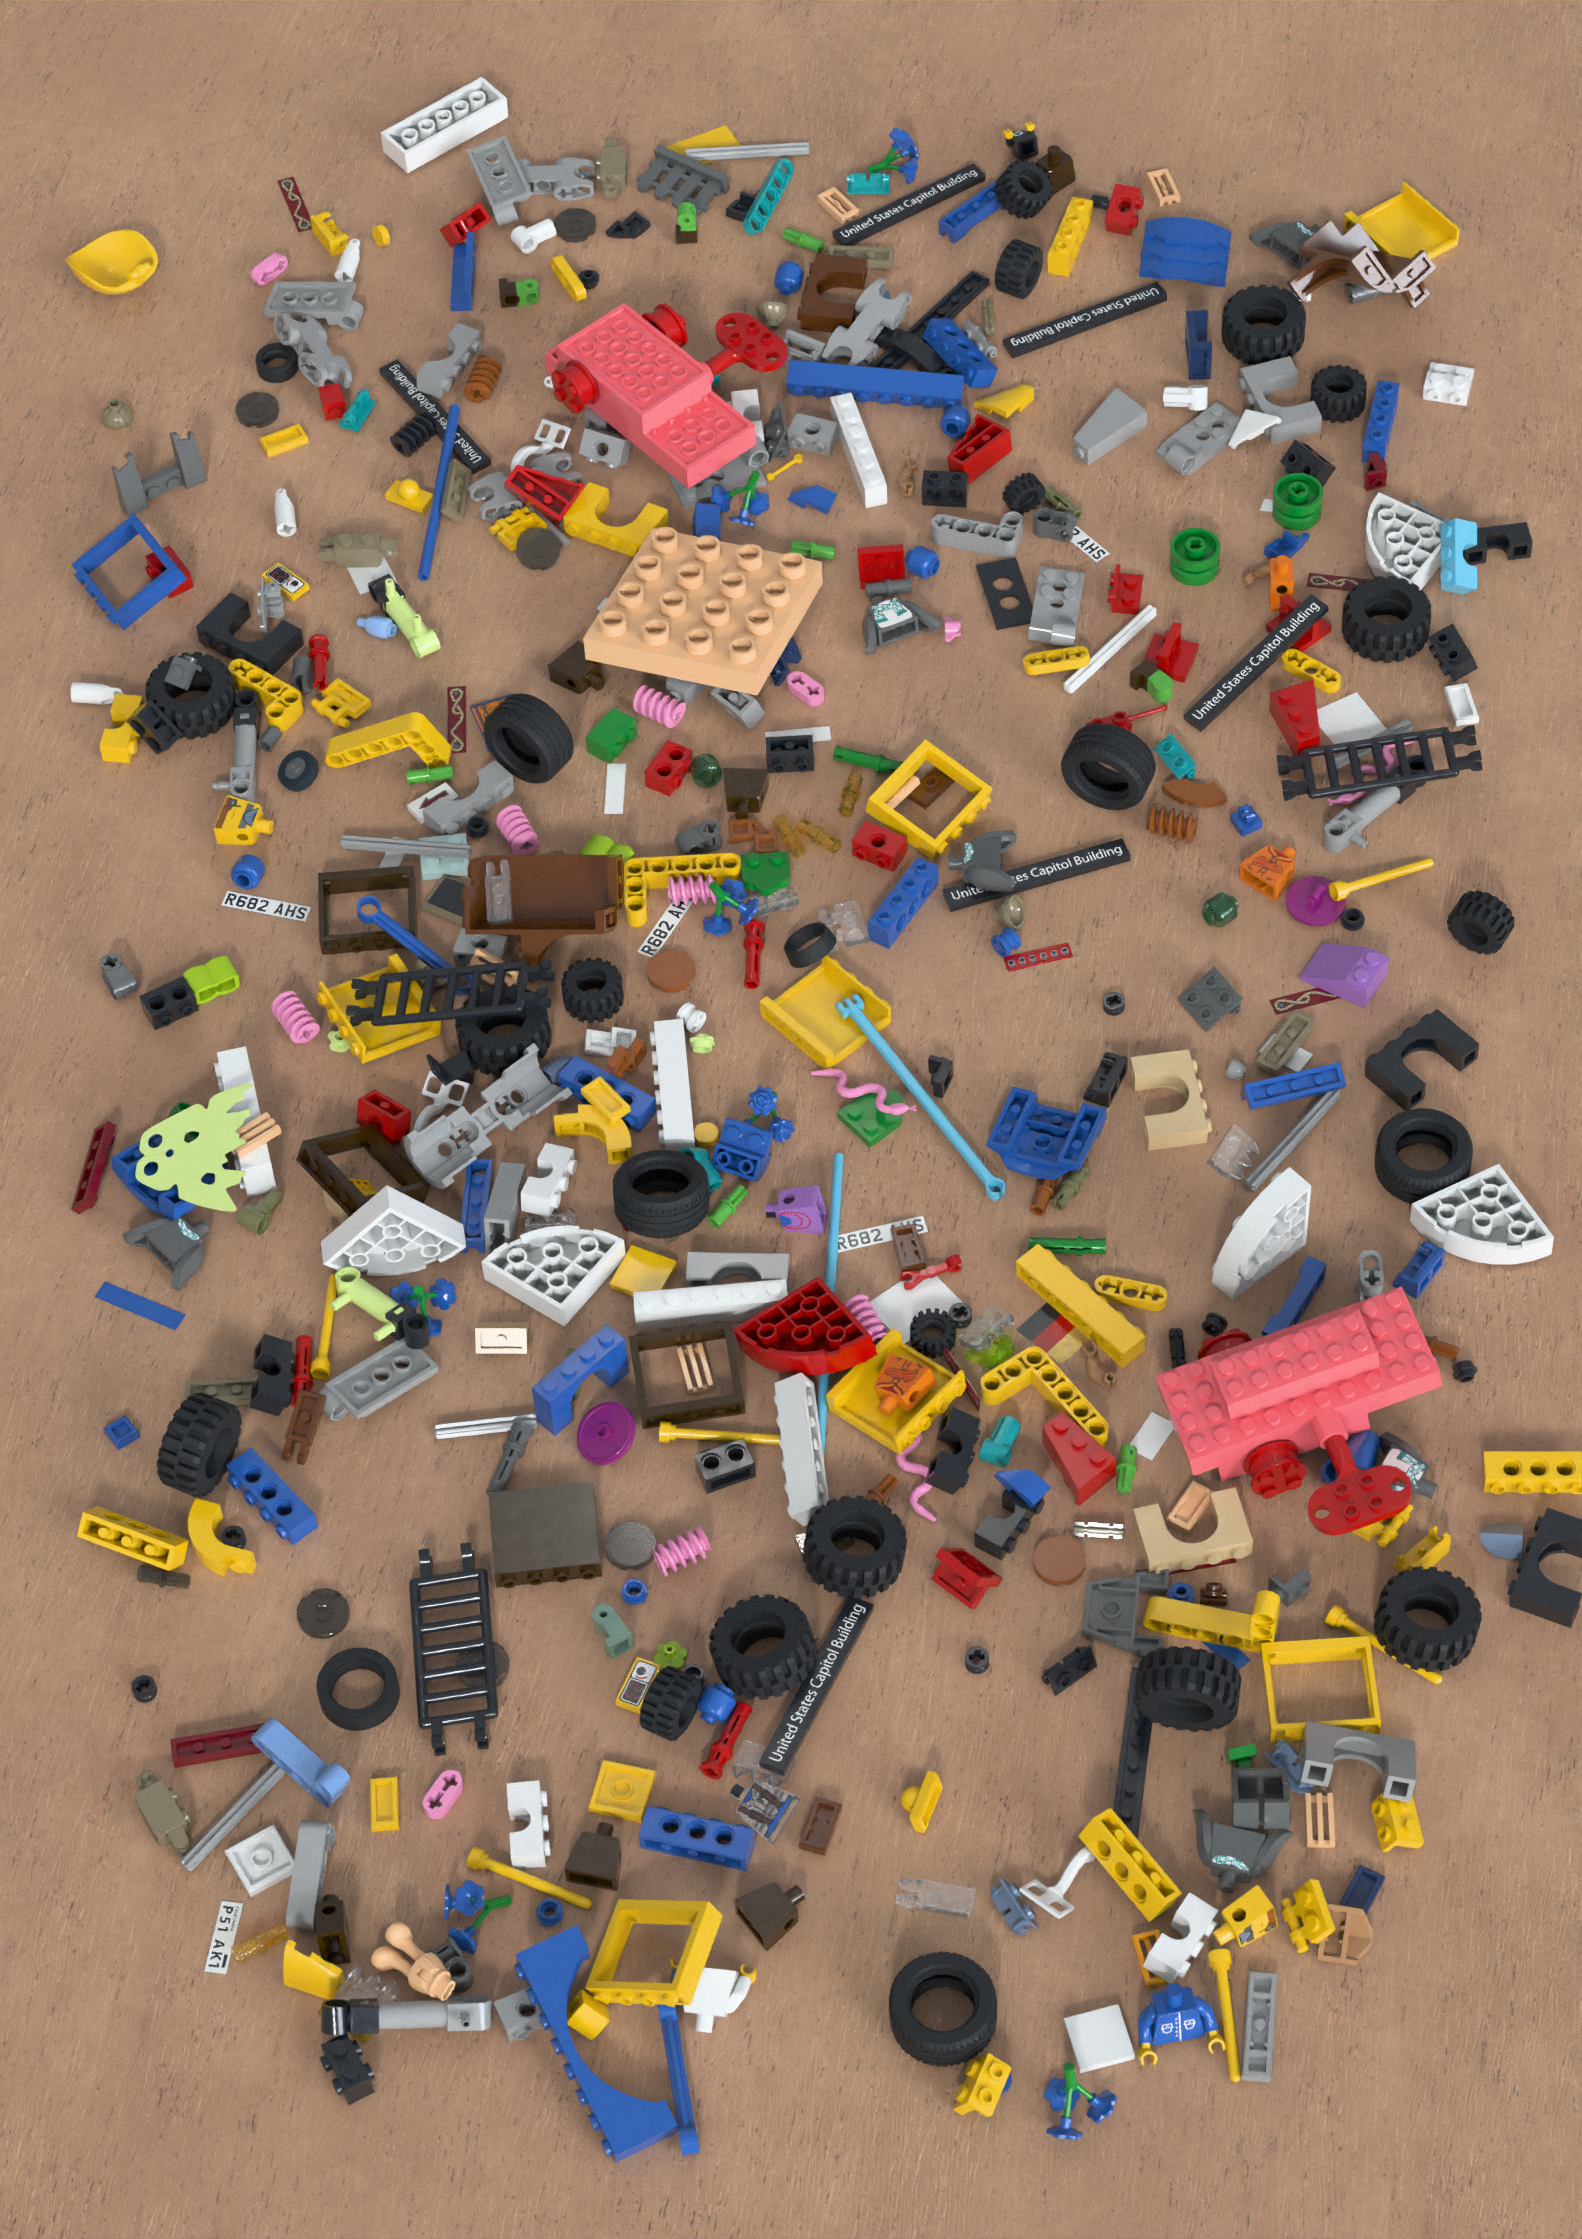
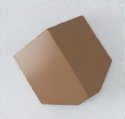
[1317,1903,1373,1966]

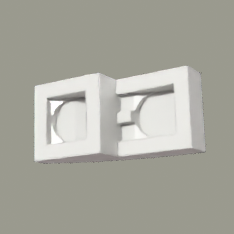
[584,1027,636,1056]

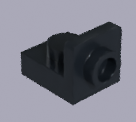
[928,1055,954,1098]

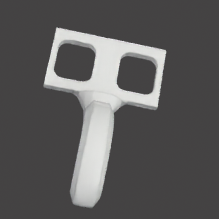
[511,419,571,472]
[413,1071,470,1133]
[1019,1846,1096,1919]

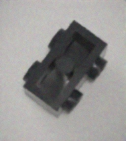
[1280,439,1336,487]
[1428,623,1478,682]
[766,735,814,773]
[319,2033,375,2105]

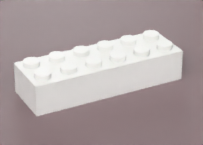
[381,77,509,173]
[214,1046,277,1198]

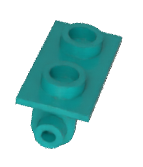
[847,172,890,195]
[338,389,377,432]
[1153,733,1197,780]

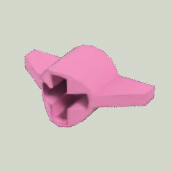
[944,617,961,642]

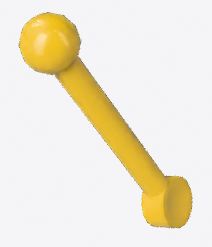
[766,454,803,481]

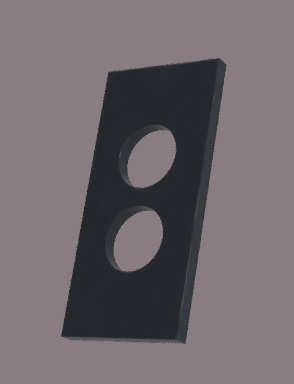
[976,557,1033,630]

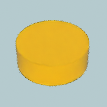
[372,224,390,247]
[694,1122,719,1147]

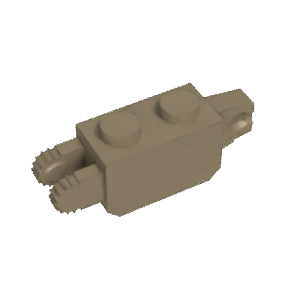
[596,136,627,198]
[317,533,399,568]
[135,1770,191,1857]

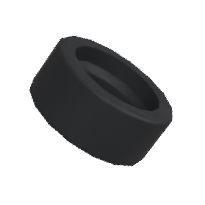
[255,342,298,383]

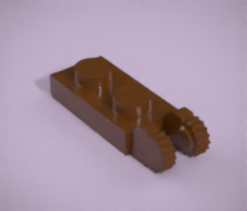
[282,1389,327,1465]

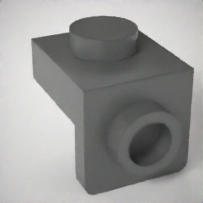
[164,655,203,690]
[1268,1568,1311,1607]

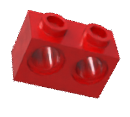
[644,740,694,796]

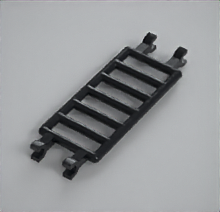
[1276,725,1483,801]
[346,960,555,1027]
[409,1542,498,1756]

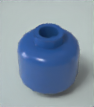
[774,261,804,295]
[940,405,971,438]
[905,546,940,579]
[231,854,265,889]
[696,1683,736,1725]

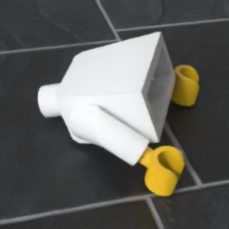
[670,1958,757,2033]

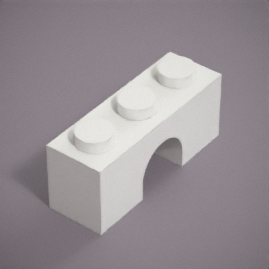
[727,389,764,444]
[521,1143,577,1217]
[507,1780,551,1870]
[1143,1892,1218,1983]

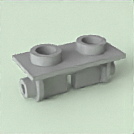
[962,320,997,358]

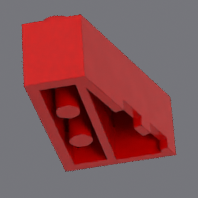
[947,414,1013,484]
[503,465,585,526]
[1269,680,1320,756]
[1042,1411,1116,1507]

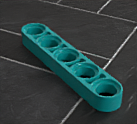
[743,158,794,236]

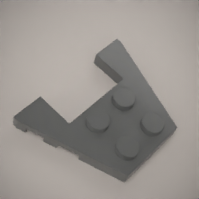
[1082,1569,1169,1658]

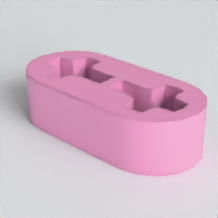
[251,252,288,286]
[787,671,825,706]
[423,1770,464,1819]

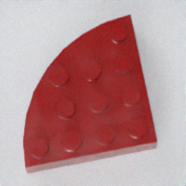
[733,1276,878,1375]

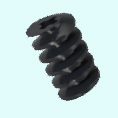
[390,411,437,458]

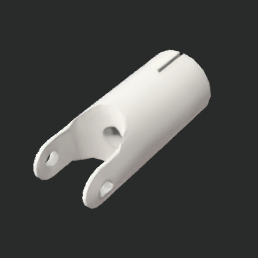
[335,238,360,282]
[274,488,297,537]
[71,682,124,705]

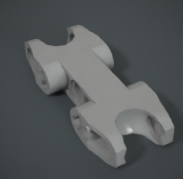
[495,157,595,202]
[822,278,911,367]
[273,312,352,388]
[468,452,584,521]
[1356,1250,1384,1302]

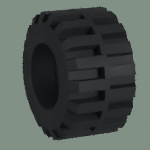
[994,159,1053,219]
[995,239,1043,299]
[1310,365,1367,423]
[1447,890,1515,955]
[561,958,624,1023]
[640,1665,702,1741]

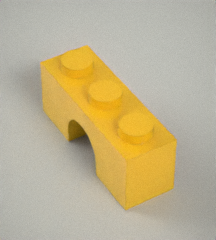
[99,694,144,763]

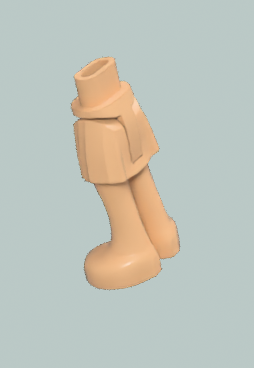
[371,1922,456,2001]

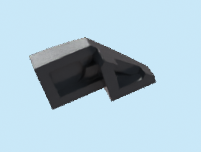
[726,190,759,222]
[605,211,651,239]

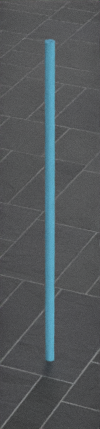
[817,1153,844,1457]

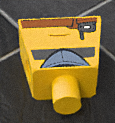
[214,795,274,845]
[1212,1885,1278,1947]

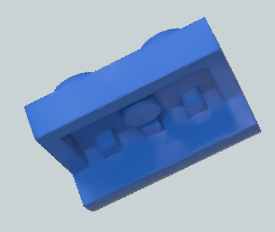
[711,1117,775,1182]

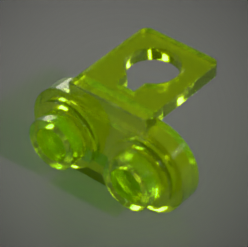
[963,1334,1015,1369]

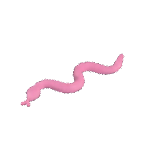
[1327,741,1414,806]
[811,1068,917,1115]
[895,1433,937,1522]

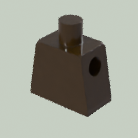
[1036,145,1076,196]
[548,640,605,694]
[723,768,769,819]
[564,1822,621,1891]
[734,1882,805,1951]
[315,1894,351,1965]

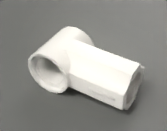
[511,218,556,254]
[1163,385,1208,410]

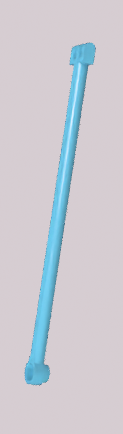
[835,993,1006,1201]

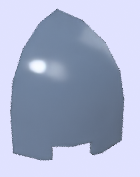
[541,1055,573,1086]
[1480,1523,1524,1559]

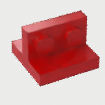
[857,544,905,589]
[1266,595,1332,652]
[1143,622,1199,683]
[931,1548,1003,1609]

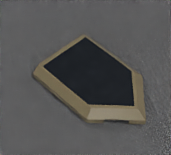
[422,875,469,927]

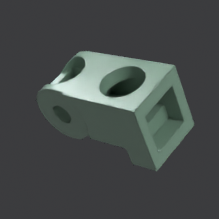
[592,1604,634,1660]

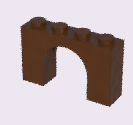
[797,254,868,333]

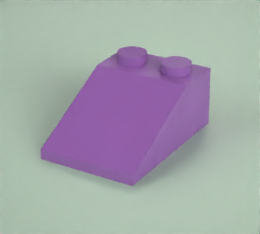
[1299,943,1389,1008]

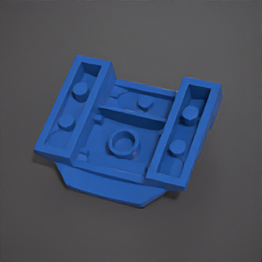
[1139,217,1231,287]
[986,1087,1107,1180]
[111,1134,228,1220]

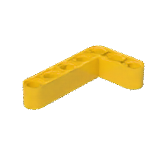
[325,712,452,768]
[624,853,742,927]
[981,1346,1108,1448]
[1143,1590,1280,1653]

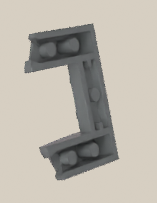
[111,431,207,517]

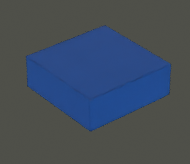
[103,1415,140,1450]

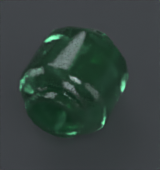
[690,753,722,788]
[1201,892,1239,928]

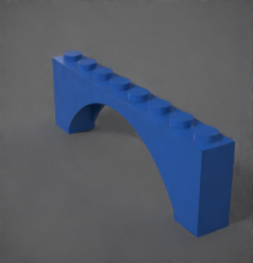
[513,1925,678,2163]

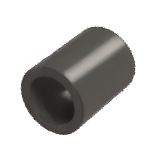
[257,726,282,752]

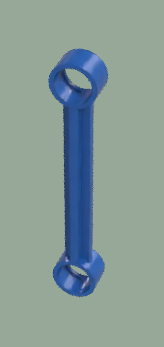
[357,896,472,996]
[658,2004,700,2156]

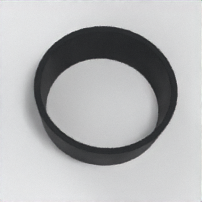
[784,922,837,968]

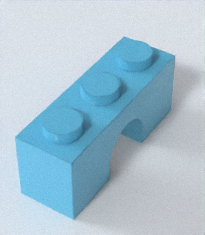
[1440,518,1477,595]

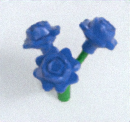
[736,1086,795,1142]

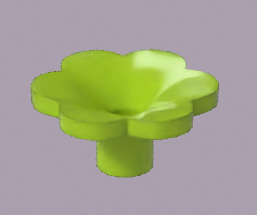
[654,1641,687,1669]

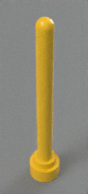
[1329,858,1434,901]
[310,1273,337,1379]
[659,1421,781,1445]
[1325,1605,1442,1684]
[466,1846,592,1909]
[1208,1949,1241,2082]

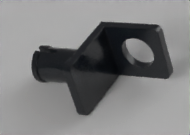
[426,1050,474,1087]

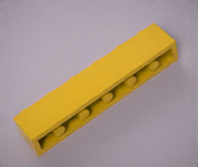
[1016,1244,1146,1368]

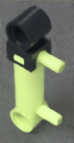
[368,574,440,659]
[330,1266,430,1349]

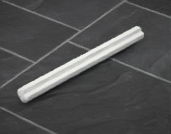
[1063,605,1157,694]

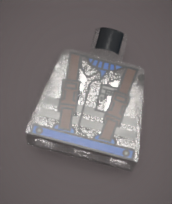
[730,1779,801,1844]

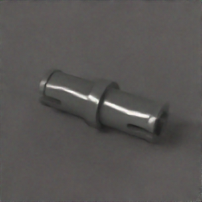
[865,577,912,598]

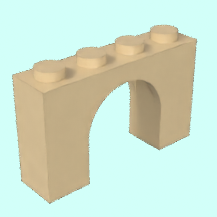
[1130,1049,1212,1151]
[1132,1487,1253,1574]

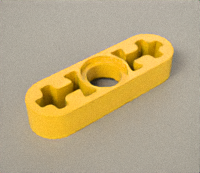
[550,254,587,302]
[1022,646,1091,675]
[1281,649,1341,693]
[1094,1275,1167,1311]

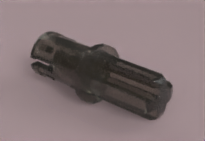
[137,1565,191,1589]

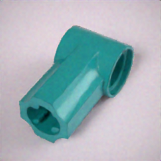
[679,1147,723,1194]
[979,1415,1021,1468]

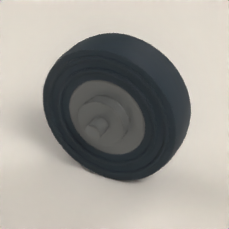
[278,750,319,792]

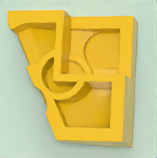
[973,384,1034,419]
[283,1939,345,2000]

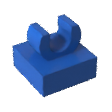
[1230,804,1263,837]

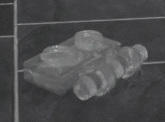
[818,900,870,952]

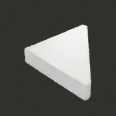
[1228,409,1282,449]

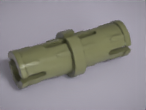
[1044,486,1083,521]
[1050,1165,1090,1211]

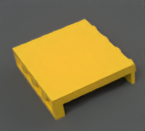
[1343,182,1460,259]
[316,953,441,1064]
[760,955,891,1069]
[826,1328,966,1455]

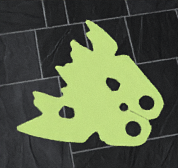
[135,1083,253,1212]

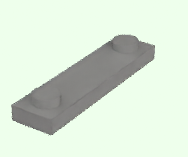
[1242,1971,1277,2083]

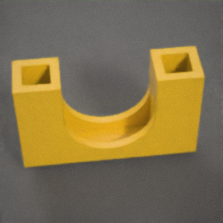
[563,482,669,558]

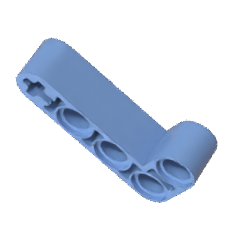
[251,1717,350,1808]

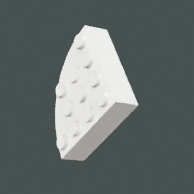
[1365,493,1444,591]
[1410,1164,1554,1264]
[1211,1167,1311,1301]
[321,1185,466,1276]
[481,1225,626,1327]

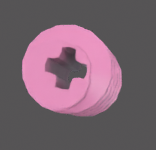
[633,685,686,728]
[496,805,540,855]
[668,874,717,906]
[271,991,320,1044]
[844,1294,888,1346]
[651,1526,711,1577]

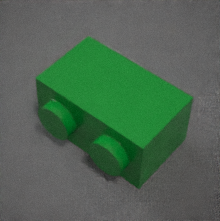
[585,707,637,764]

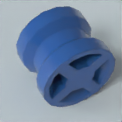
[991,927,1021,957]

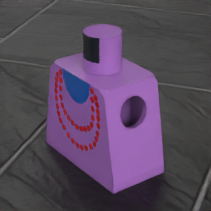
[766,1186,828,1234]

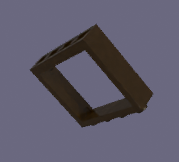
[318,865,418,955]
[296,1124,431,1217]
[629,1320,745,1429]

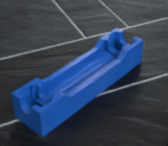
[939,181,1003,244]
[461,1159,494,1253]
[1262,1256,1327,1336]

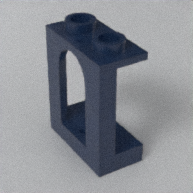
[1185,310,1212,380]

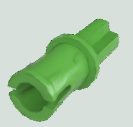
[782,228,824,254]
[790,540,835,560]
[406,765,454,785]
[707,1185,748,1229]
[1116,1444,1137,1495]

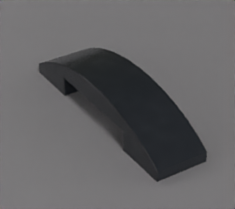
[873,327,949,373]

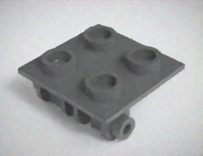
[763,400,789,463]
[1178,967,1243,1032]

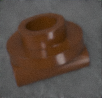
[1200,1582,1227,1606]

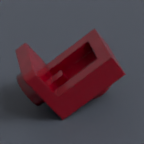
[1364,452,1387,491]

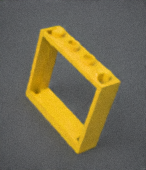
[865,739,993,860]
[1260,1636,1381,1742]
[585,1899,723,2007]

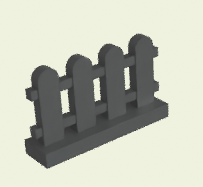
[637,144,730,216]

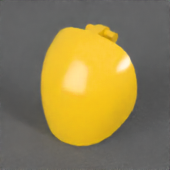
[64,230,158,295]

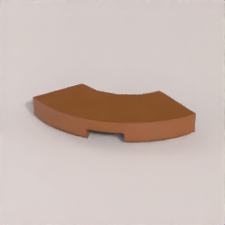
[1162,776,1227,807]

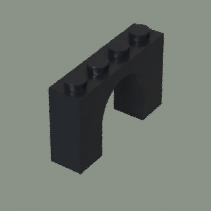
[196,592,304,675]
[1365,1009,1479,1111]
[1507,1507,1582,1628]

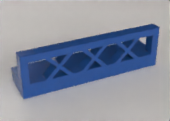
[450,232,476,311]
[1240,1062,1346,1110]

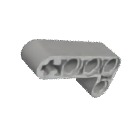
[931,511,1023,558]
[286,1820,336,1931]

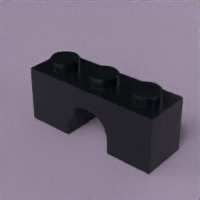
[1463,522,1533,565]
[250,1334,295,1416]
[925,1407,981,1495]
[974,1489,1045,1561]

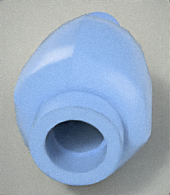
[357,616,397,639]

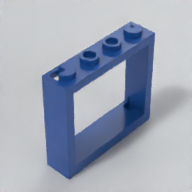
[71,514,187,630]

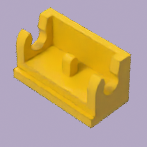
[310,211,349,257]
[1393,1525,1451,1572]

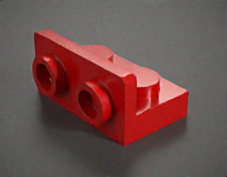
[1107,564,1143,615]

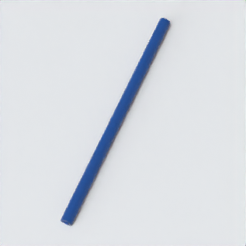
[418,404,461,581]

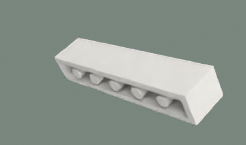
[830,393,887,508]
[650,1019,695,1152]
[633,1279,788,1330]
[774,1373,829,1527]

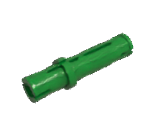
[833,745,903,774]
[1029,1236,1106,1256]

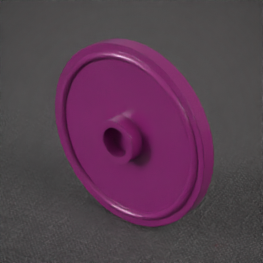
[1286,876,1346,926]
[577,1402,636,1465]

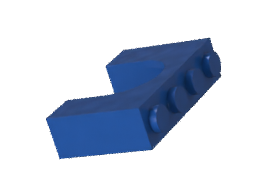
[532,1324,629,1436]

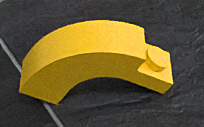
[553,1104,633,1164]
[188,1498,257,1577]

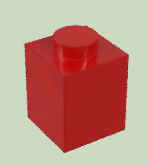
[318,383,347,421]

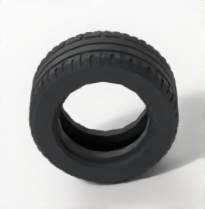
[484,693,574,784]
[1061,723,1156,810]
[1375,1108,1473,1204]
[613,1150,710,1239]
[889,1951,997,2067]

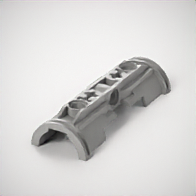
[404,1043,573,1189]

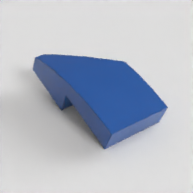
[788,485,837,515]
[1263,531,1310,559]
[994,1470,1051,1508]

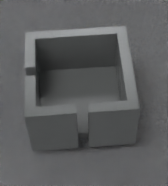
[1231,1768,1290,1830]

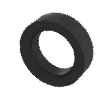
[316,1648,400,1731]

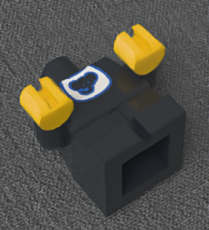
[1003,121,1039,161]

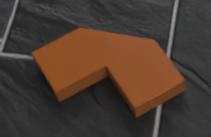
[728,818,779,853]
[606,1037,647,1078]

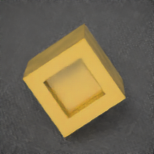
[567,1989,610,2040]

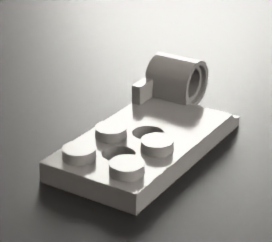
[467,135,532,227]
[264,282,364,331]
[1156,402,1241,476]
[668,436,769,510]
[1028,566,1085,647]
[318,1338,438,1421]

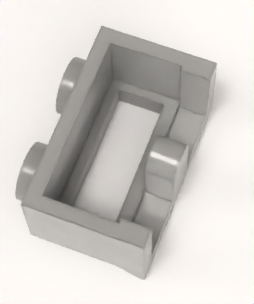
[776,329,826,366]

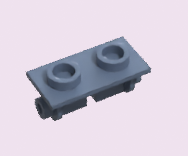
[1264,1740,1314,1794]
[990,1877,1039,1937]

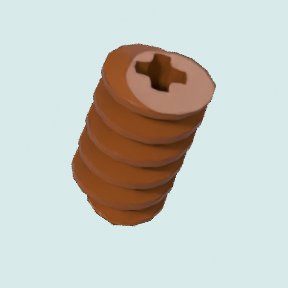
[463,355,502,403]
[1146,803,1199,843]

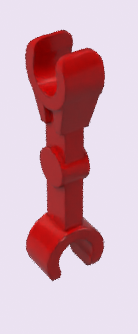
[900,1254,962,1290]

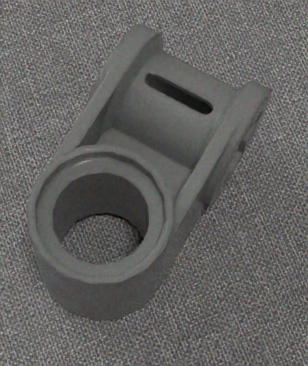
[1033,507,1078,542]
[675,820,722,855]
[100,953,138,1000]
[426,1936,473,1993]

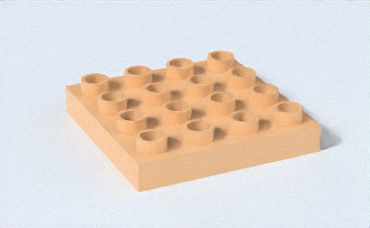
[583,527,823,695]

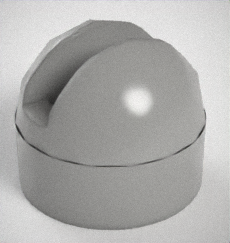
[1225,1059,1246,1080]

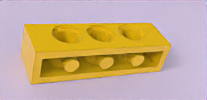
[1048,197,1093,277]
[1482,1451,1582,1494]
[77,1506,189,1571]
[1078,1807,1182,1922]

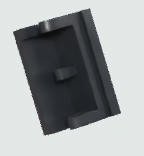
[1083,1052,1128,1108]

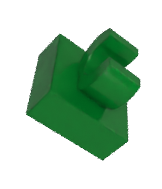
[1224,1744,1257,1768]

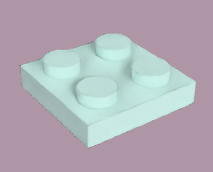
[419,833,469,880]

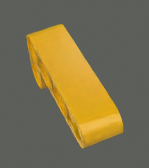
[228,659,304,733]

